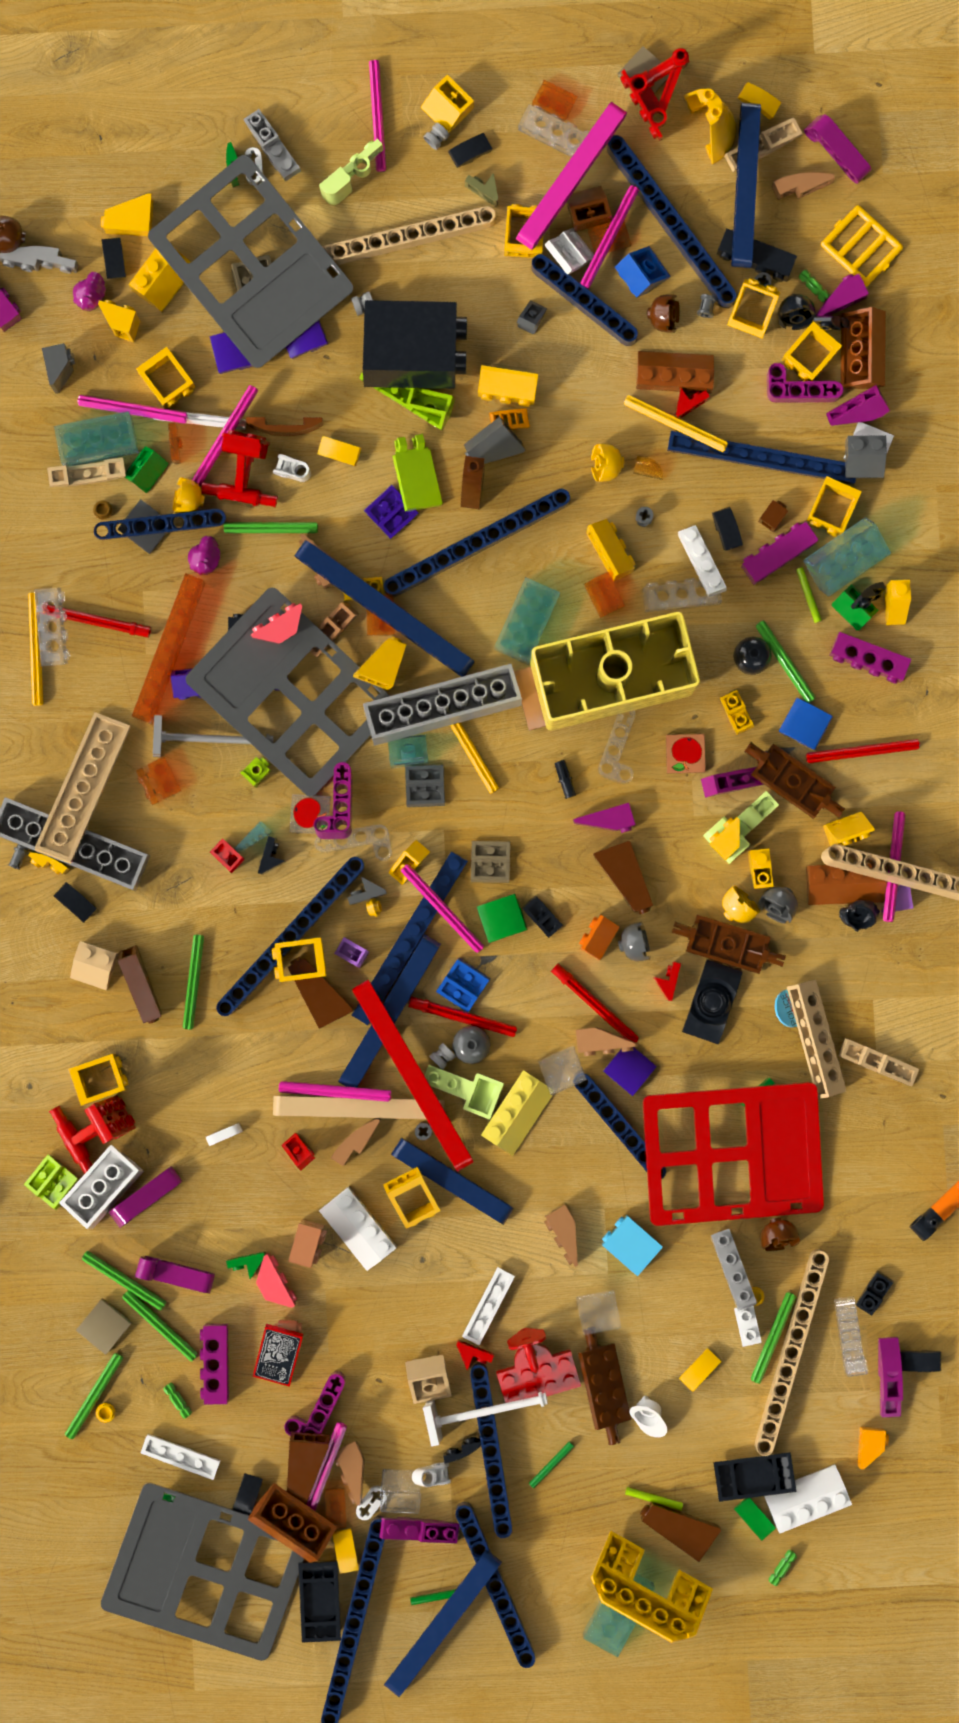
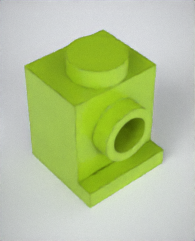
[240,757,271,788]

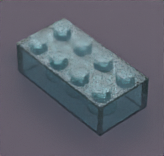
[54,411,139,467]
[803,517,891,597]
[494,577,560,665]
[583,1573,655,1657]

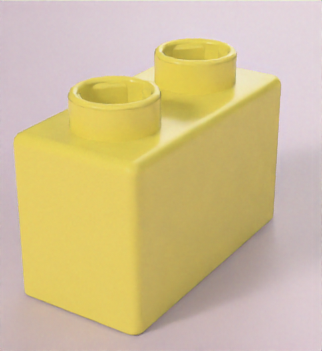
[530,612,700,730]

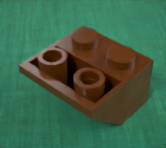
[566,186,612,232]

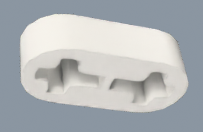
[245,147,263,185]
[206,1123,243,1146]
[356,1486,385,1520]

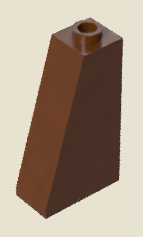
[460,456,485,510]
[593,841,653,915]
[118,945,162,1024]
[287,957,354,1029]
[287,1432,330,1505]
[640,1502,721,1562]

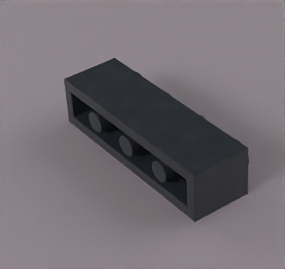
[717,228,797,282]

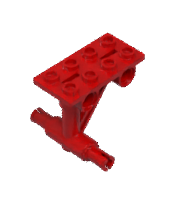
[620,48,690,141]
[201,430,278,508]
[49,1095,136,1174]

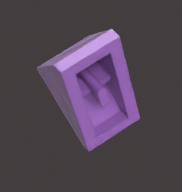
[881,885,914,913]
[334,937,369,968]

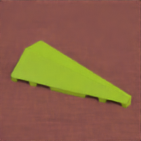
[360,373,455,430]

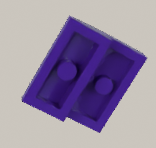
[286,320,328,359]
[210,332,253,374]
[363,485,418,539]
[603,1047,657,1096]

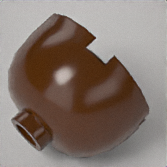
[0,215,25,253]
[647,294,680,333]
[760,1217,800,1251]

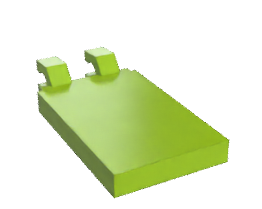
[393,434,443,511]

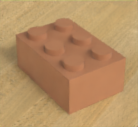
[288,1219,327,1268]

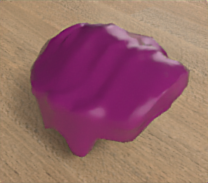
[73,272,106,311]
[188,536,220,575]

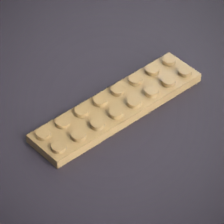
[35,712,130,864]

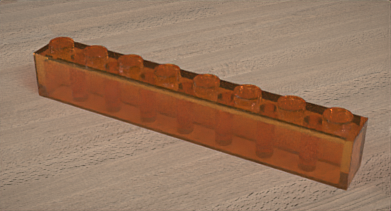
[132,573,206,725]

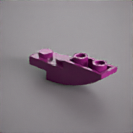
[878,1337,903,1418]
[380,1517,459,1544]

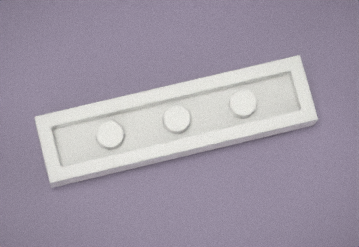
[678,525,727,597]
[462,1267,515,1345]
[141,1434,221,1480]

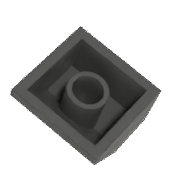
[42,343,76,394]
[845,435,887,478]

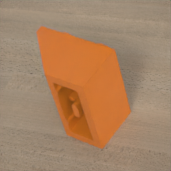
[579,915,620,961]

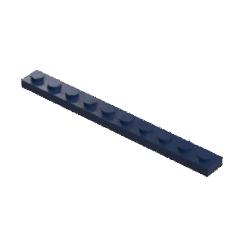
[667,431,856,484]
[351,852,468,1025]

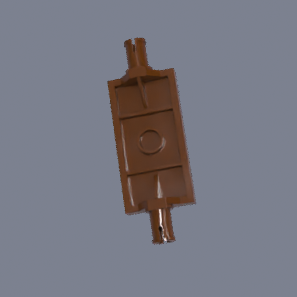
[744,742,845,819]
[672,915,786,974]
[578,1328,631,1445]

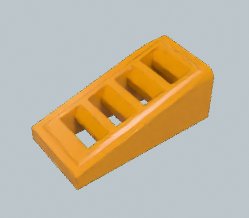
[489,408,530,430]

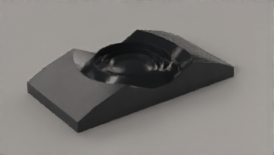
[682,959,743,1044]
[713,1452,797,1502]
[298,1561,341,1643]

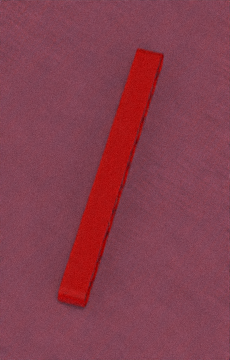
[352,979,474,1172]

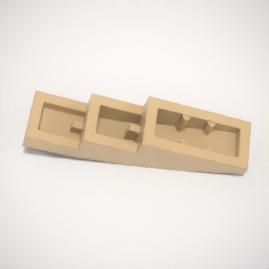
[724,117,803,172]
[838,1038,919,1087]

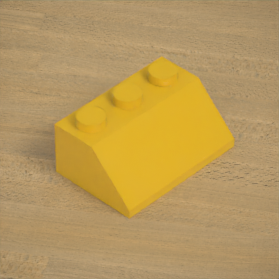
[129,248,191,312]
[478,365,538,407]
[586,519,636,582]

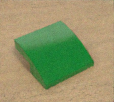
[477,894,528,943]

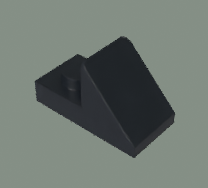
[258,836,286,875]

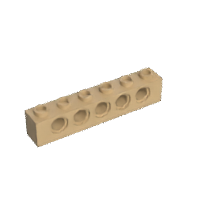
[787,979,847,1099]

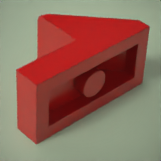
[675,388,710,419]
[210,838,245,873]
[653,962,681,1001]
[281,1133,315,1171]
[456,1340,494,1370]

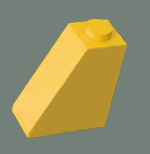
[101,194,154,236]
[884,580,911,625]
[353,637,406,690]

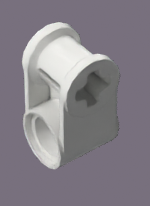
[273,454,311,482]
[412,1462,451,1487]

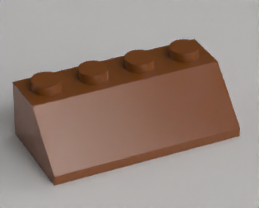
[841,307,886,389]
[636,351,714,394]
[806,864,887,905]
[247,1483,337,1563]

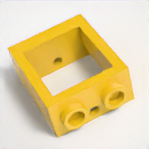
[504,204,543,258]
[727,278,780,339]
[782,321,842,381]
[136,347,195,409]
[806,476,862,537]
[272,937,327,982]
[69,1053,129,1106]
[383,1167,440,1229]

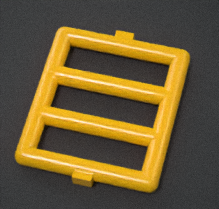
[821,205,903,286]

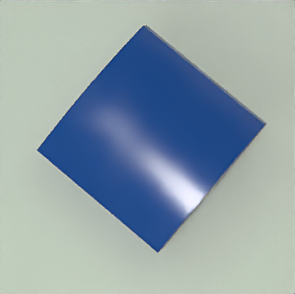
[779,698,833,750]
[436,957,491,1012]

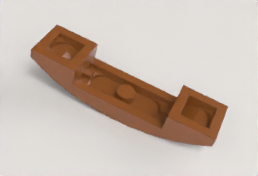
[246,417,323,436]

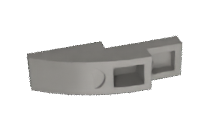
[244,109,301,182]
[0,246,79,274]

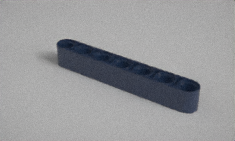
[531,254,638,346]
[93,509,226,540]
[574,1073,666,1179]
[391,1138,514,1225]

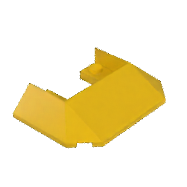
[591,1531,713,1643]

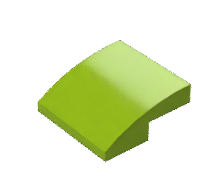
[24,1154,80,1210]

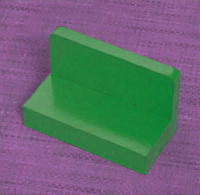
[124,446,169,493]
[831,584,879,631]

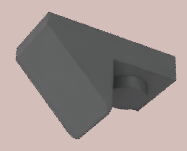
[517,300,547,334]
[347,877,387,905]

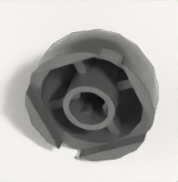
[758,887,798,924]
[618,922,651,962]
[452,1026,491,1064]

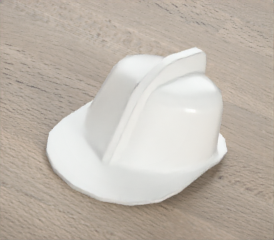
[630,1396,667,1437]

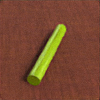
[796,567,822,623]
[625,1487,683,1510]

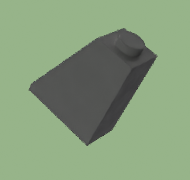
[464,416,526,464]

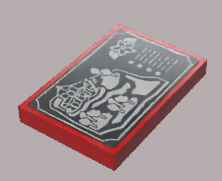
[253,1323,304,1387]

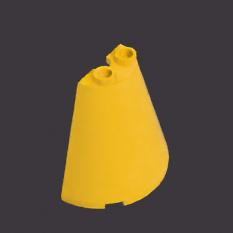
[684,88,736,165]

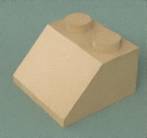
[70,941,118,990]
[405,1355,452,1404]

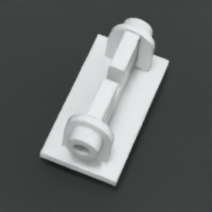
[734,1306,762,1347]

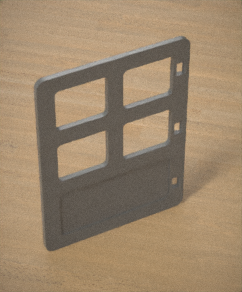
[148,155,353,368]
[186,588,390,796]
[101,1483,304,1661]

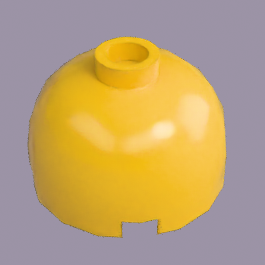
[591,443,625,482]
[172,477,205,514]
[722,885,760,923]

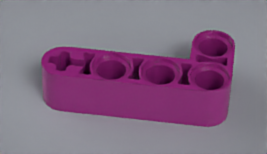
[804,114,872,184]
[767,363,843,403]
[314,762,353,839]
[109,1166,183,1228]
[135,1255,215,1294]
[284,1371,346,1436]

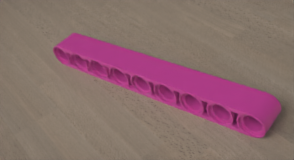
[516,102,627,250]

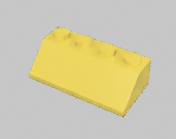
[481,1070,555,1155]

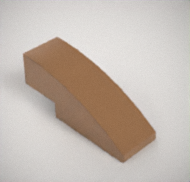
[772,172,835,200]
[310,601,359,657]
[514,667,546,731]
[331,1118,381,1166]

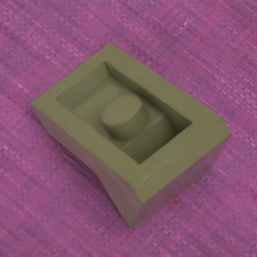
[465,173,498,207]

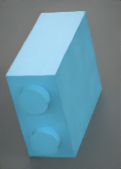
[602,1215,663,1276]

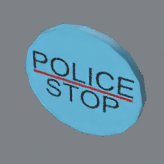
[775,990,797,1028]

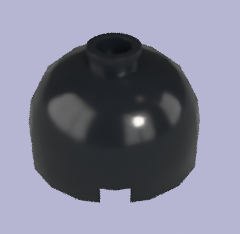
[778,294,816,330]
[733,636,772,675]

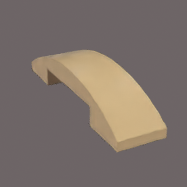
[47,457,126,487]

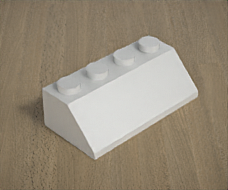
[60,1145,144,1229]
[319,1186,397,1271]
[764,1464,852,1533]

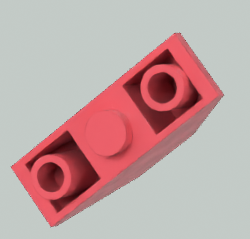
[251,603,302,644]
[256,1253,297,1308]

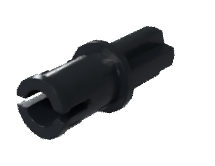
[555,760,576,799]

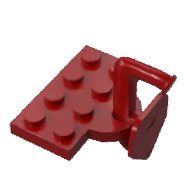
[496,1328,581,1403]

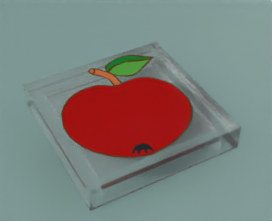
[290,794,330,834]

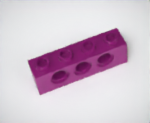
[829,632,911,684]
[200,1324,229,1405]

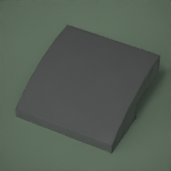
[118,499,166,554]
[405,765,445,807]

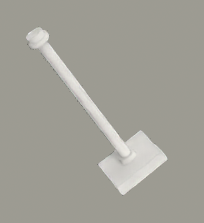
[423,1392,548,1446]

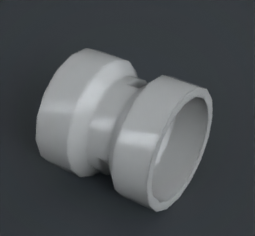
[423,123,450,150]
[351,292,372,316]
[429,1043,456,1070]

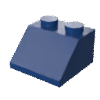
[615,246,671,298]

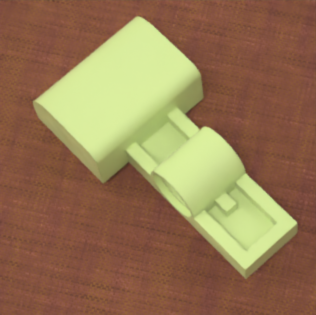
[319,139,383,205]
[703,791,779,864]
[424,1065,504,1120]

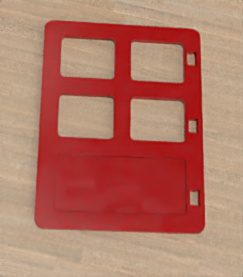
[643,1082,824,1226]

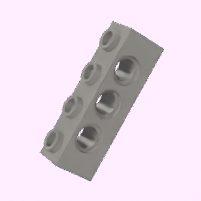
[711,1229,757,1311]

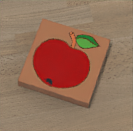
[666,734,705,774]

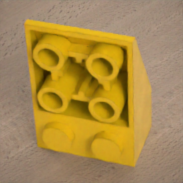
[823,811,875,846]

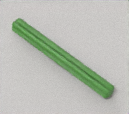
[224,522,318,533]
[756,620,815,703]
[183,935,204,1030]
[82,1251,166,1310]
[122,1290,198,1362]
[751,1292,796,1384]
[65,1353,123,1439]

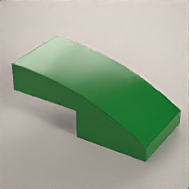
[226,142,240,187]
[734,1498,776,1541]

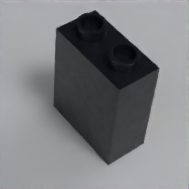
[363,300,467,389]

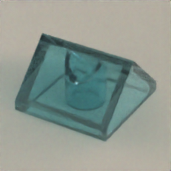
[388,735,429,768]

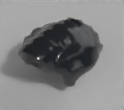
[839,900,880,932]

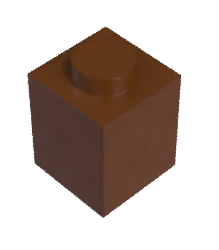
[758,500,788,532]

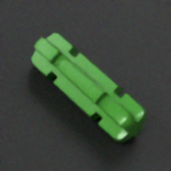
[799,270,830,302]
[163,1383,192,1419]
[769,1550,797,1586]

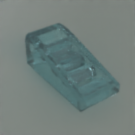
[235,822,272,853]

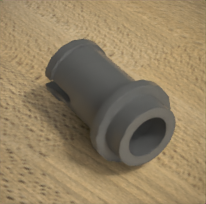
[8,844,28,870]

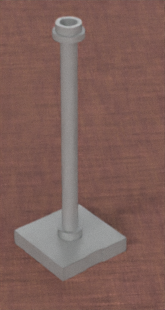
[153,715,273,758]

